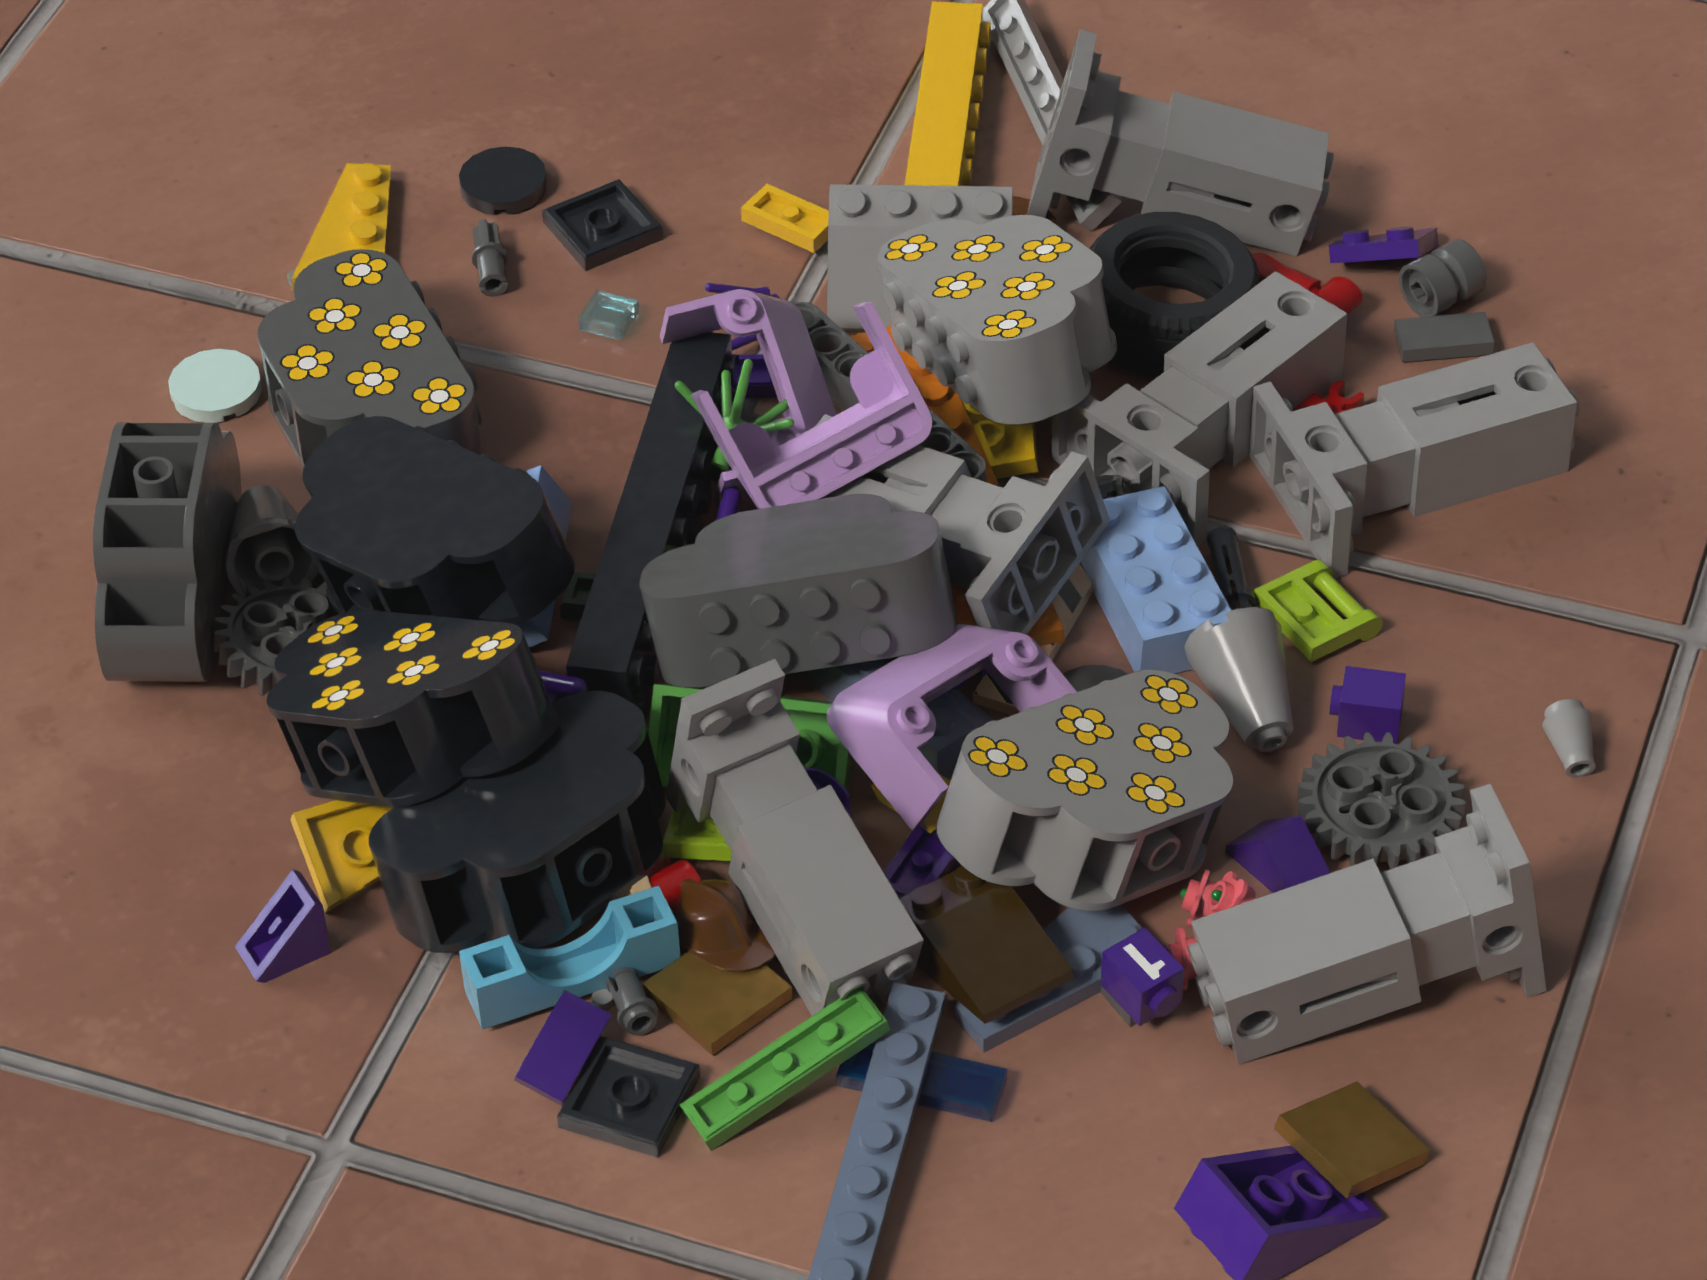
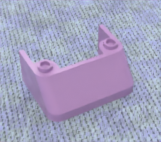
[660,289,837,507]
[691,302,932,509]
[827,624,1077,831]

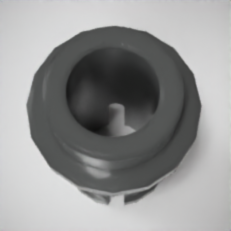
[606,967,659,1035]

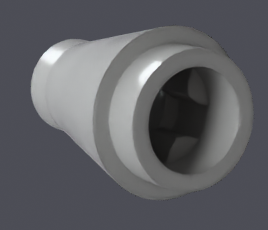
[1542,699,1596,778]

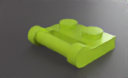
[1254,559,1383,662]

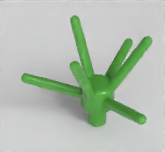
[675,359,794,471]

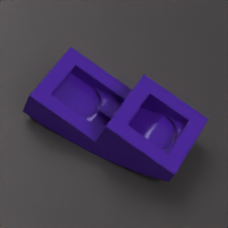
[514,990,612,1106]

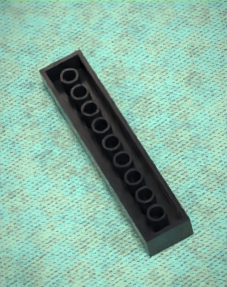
[566,332,739,720]

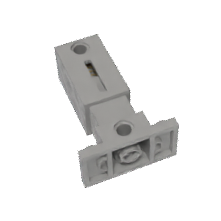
[1027,29,1334,257]
[1052,271,1348,547]
[1249,342,1579,579]
[816,414,1110,635]
[666,659,924,1016]
[1187,783,1547,1065]

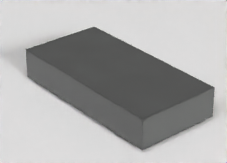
[1393,312,1495,362]

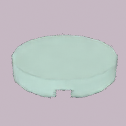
[168,349,262,423]

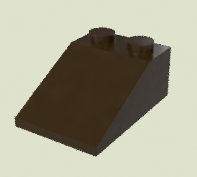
[899,865,1074,1024]

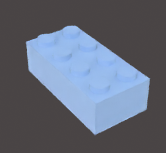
[1081,486,1231,674]

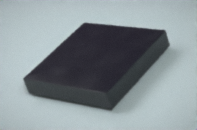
[542,179,664,271]
[557,1036,700,1158]

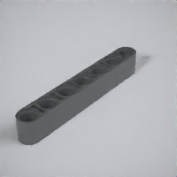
[793,302,987,482]

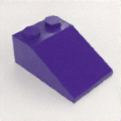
[1174,1145,1383,1280]

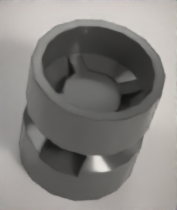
[1399,239,1487,317]

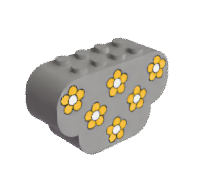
[878,215,1117,424]
[937,670,1233,911]

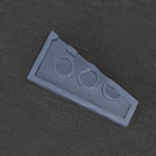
[954,905,1142,1053]

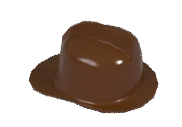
[674,878,776,972]

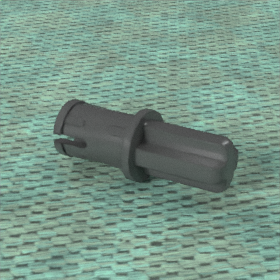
[472,219,508,297]

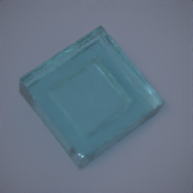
[578,290,639,341]

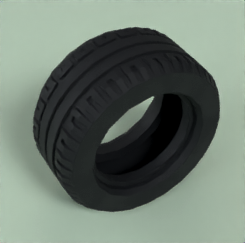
[1090,212,1260,377]

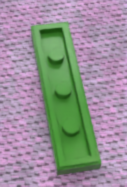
[680,986,891,1151]

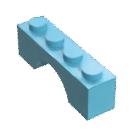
[459,886,680,1030]

